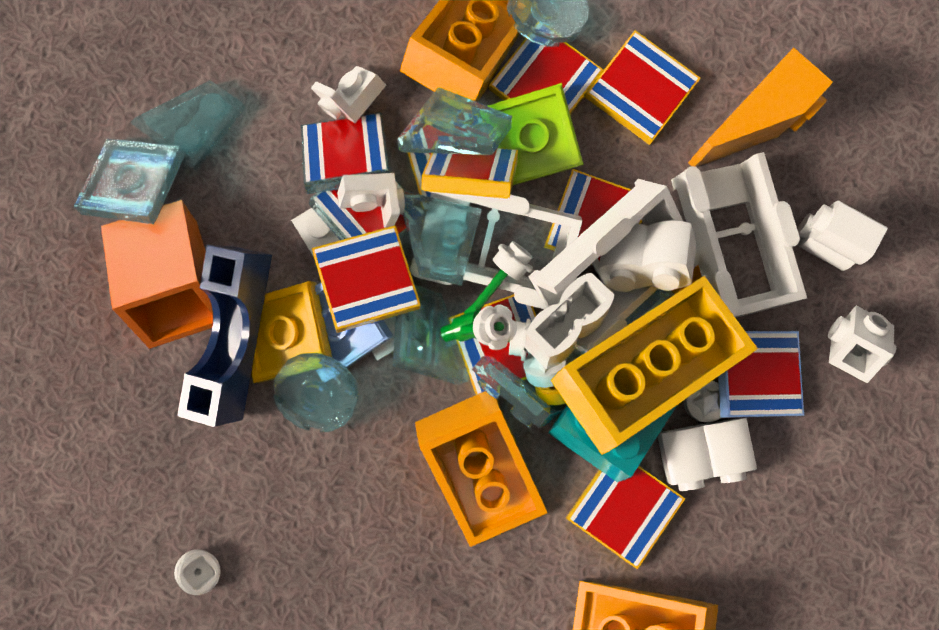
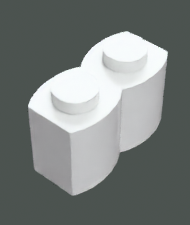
[797,200,888,271]
[598,220,696,292]
[525,273,614,369]
[657,417,757,491]

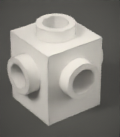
[828,305,896,383]

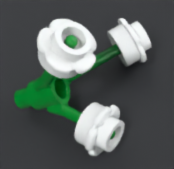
[441,241,533,361]

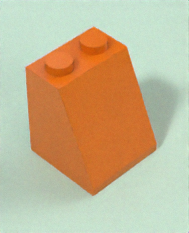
[101,200,213,349]

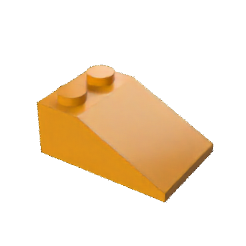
[400,0,535,113]
[688,47,833,167]
[415,388,548,547]
[573,581,718,630]

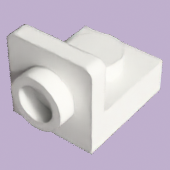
[311,66,386,123]
[337,173,405,228]

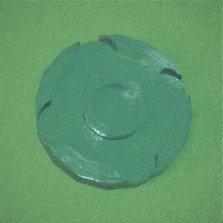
[507,0,589,47]
[273,353,359,432]

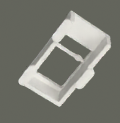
[671,152,807,318]
[528,179,701,351]
[410,191,582,309]

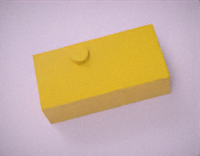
[551,276,758,455]

